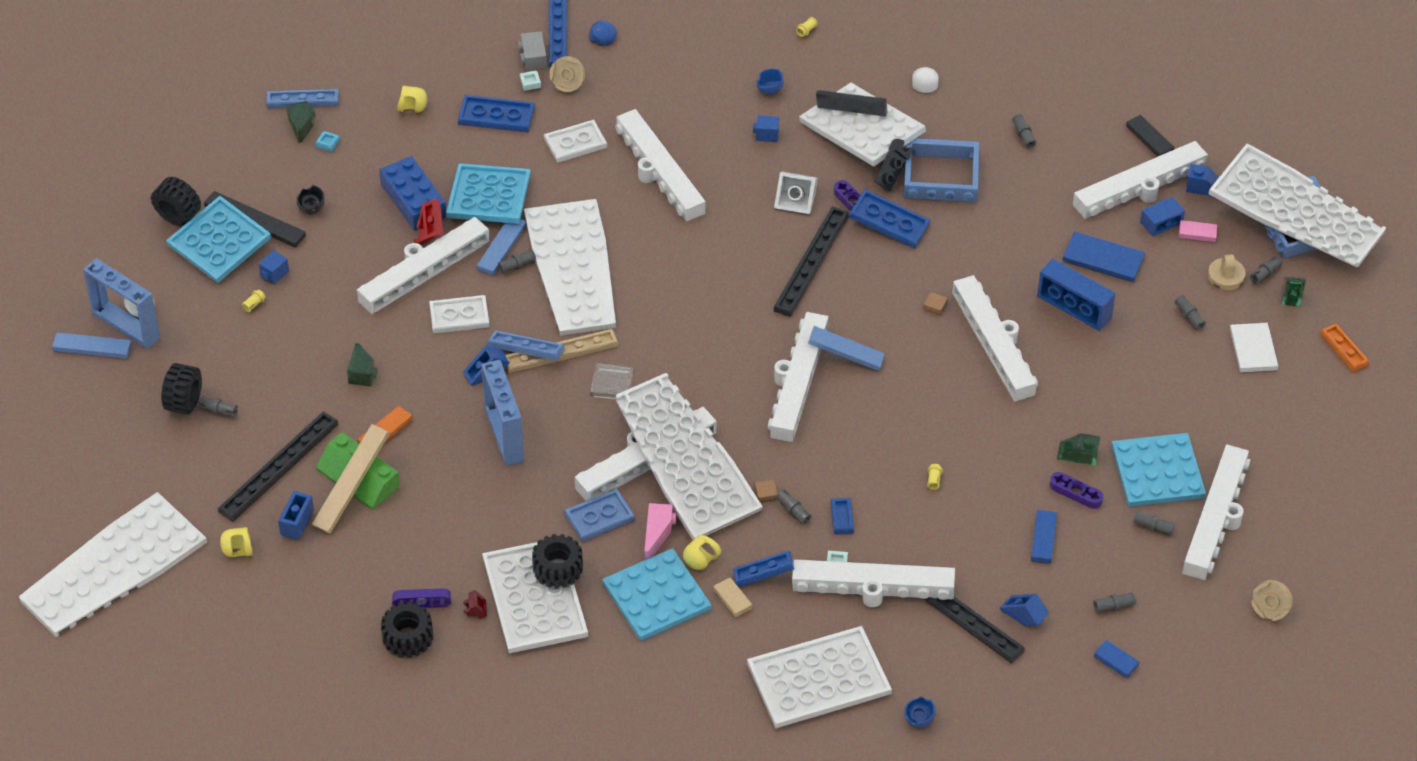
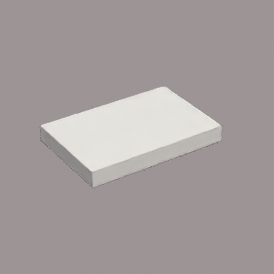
[544,120,607,163]
[429,295,490,334]
[1230,323,1278,372]

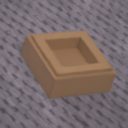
[923,292,948,315]
[754,480,778,502]

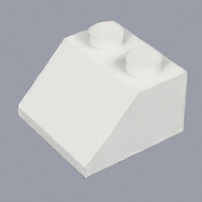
[774,171,819,214]

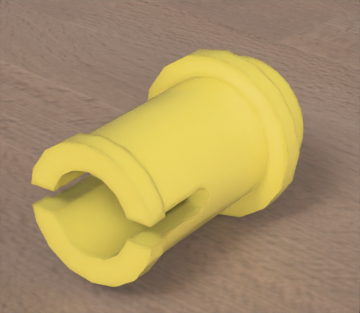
[796,17,818,37]
[241,289,266,313]
[927,464,943,490]

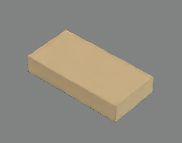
[713,578,752,618]

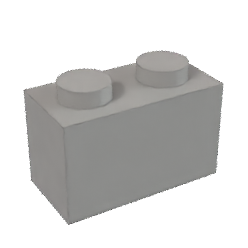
[518,31,547,71]

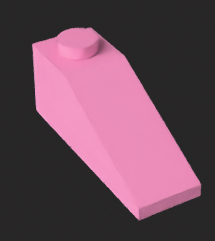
[644,503,676,560]

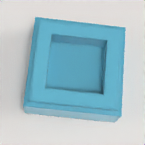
[315,131,340,152]

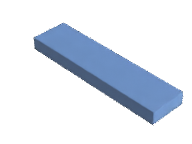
[266,89,339,108]
[477,219,527,276]
[808,326,884,371]
[487,330,565,361]
[52,332,132,359]

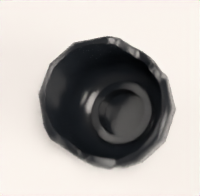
[297,185,325,214]

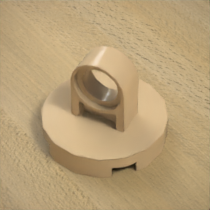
[550,56,585,92]
[1208,254,1246,290]
[1252,580,1293,621]

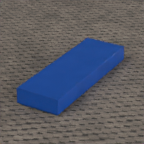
[1031,510,1057,563]
[733,550,795,587]

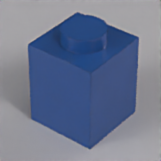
[753,115,779,142]
[258,250,289,284]

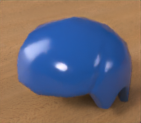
[589,20,617,46]
[757,69,784,95]
[904,696,936,728]

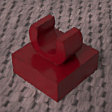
[463,590,487,619]

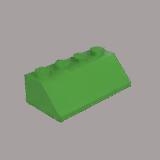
[316,432,400,510]

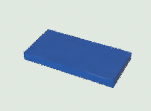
[458,95,535,132]
[849,189,930,248]
[1062,231,1145,282]

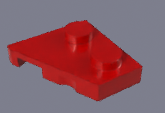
[413,199,444,245]

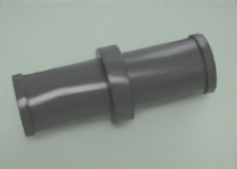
[1012,114,1037,148]
[498,250,536,273]
[1250,256,1282,284]
[1175,295,1206,330]
[198,396,238,417]
[776,489,812,525]
[1133,510,1175,535]
[1093,592,1136,612]

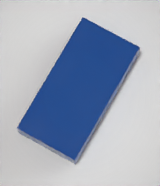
[831,498,854,534]
[1094,640,1139,678]

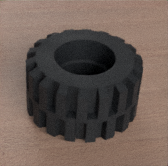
[150,177,201,226]
[161,363,202,415]
[532,534,583,589]
[381,602,433,658]

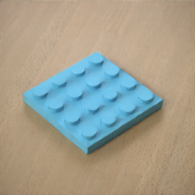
[446,163,531,224]
[166,196,272,283]
[1111,433,1206,507]
[602,548,712,641]

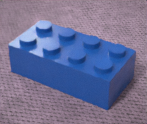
[379,156,447,231]
[1037,259,1116,331]

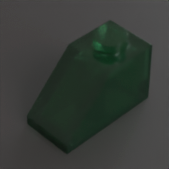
[286,101,316,143]
[1282,276,1306,307]
[347,343,377,387]
[1057,433,1100,466]

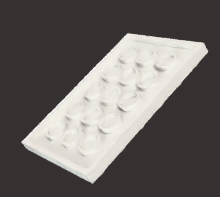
[799,83,926,167]
[482,542,588,653]
[747,626,892,729]

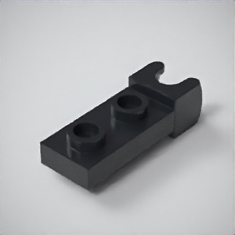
[874,139,913,191]

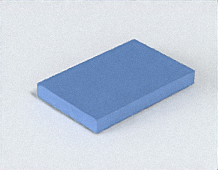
[564,489,635,542]

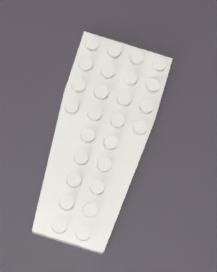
[1209,144,1386,267]
[524,199,616,336]
[616,373,763,540]
[19,492,207,637]

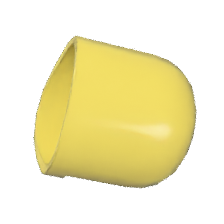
[397,86,427,113]
[220,527,253,557]
[683,534,721,570]

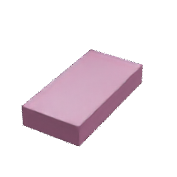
[1179,220,1217,242]

